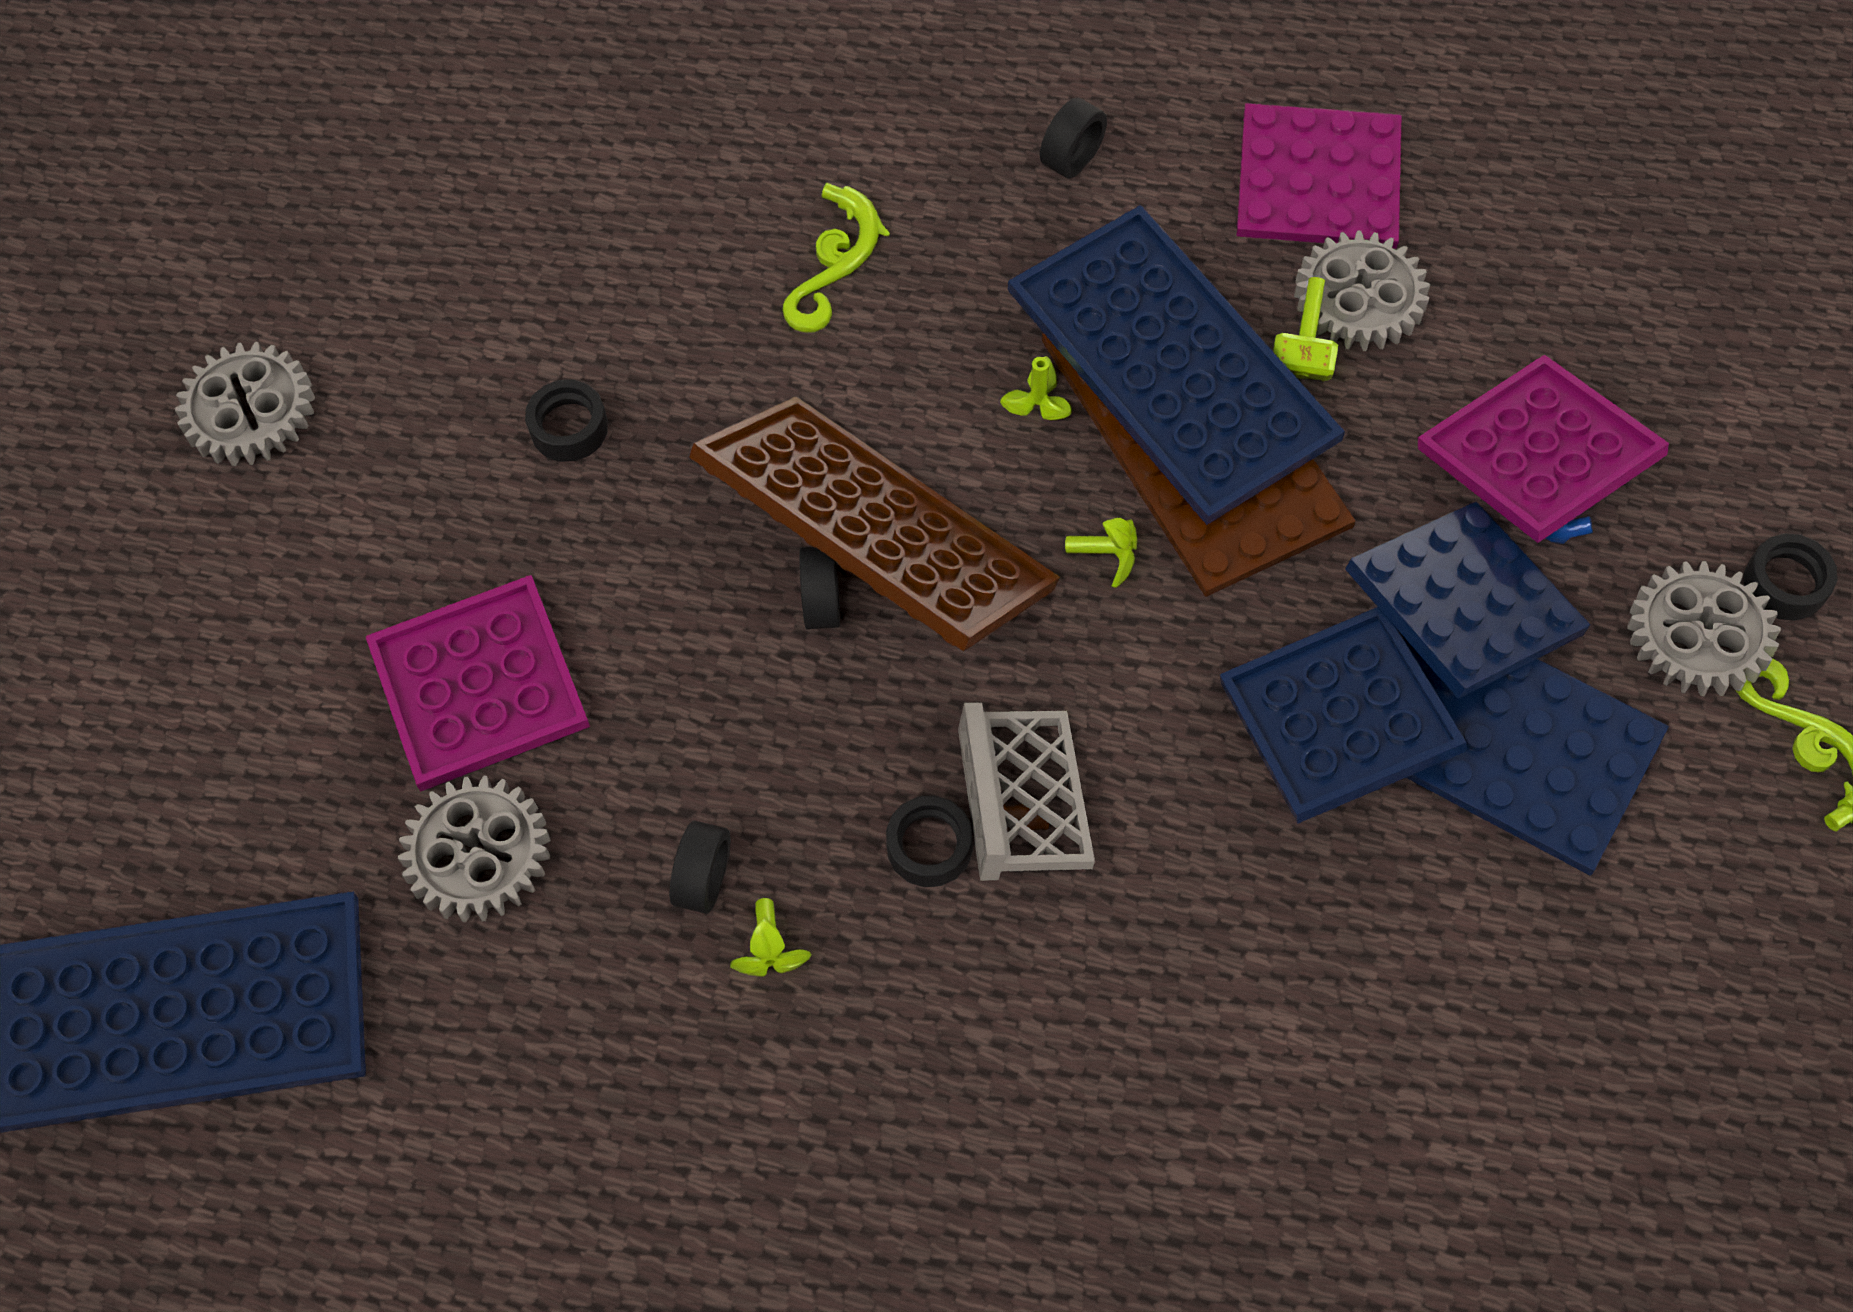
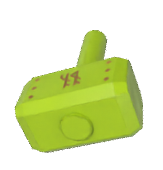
[1273,277,1338,381]

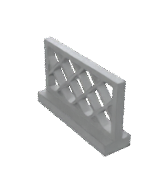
[958,703,1095,881]

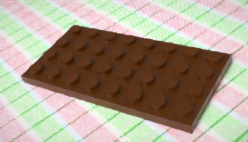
[1042,333,1356,597]
[689,396,1060,652]

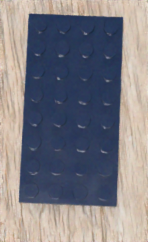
[1008,205,1345,525]
[0,892,366,1133]

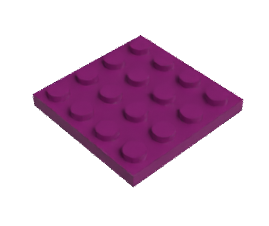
[1236,103,1401,249]
[1418,355,1669,543]
[365,575,590,792]

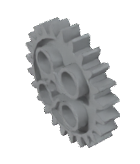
[1294,231,1430,351]
[175,342,315,466]
[1627,561,1781,697]
[398,776,551,922]

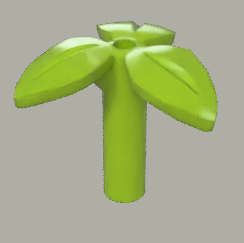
[1000,356,1072,420]
[1065,518,1137,588]
[730,898,811,977]

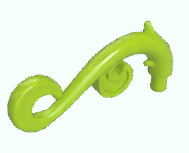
[783,183,890,333]
[1735,658,1853,831]

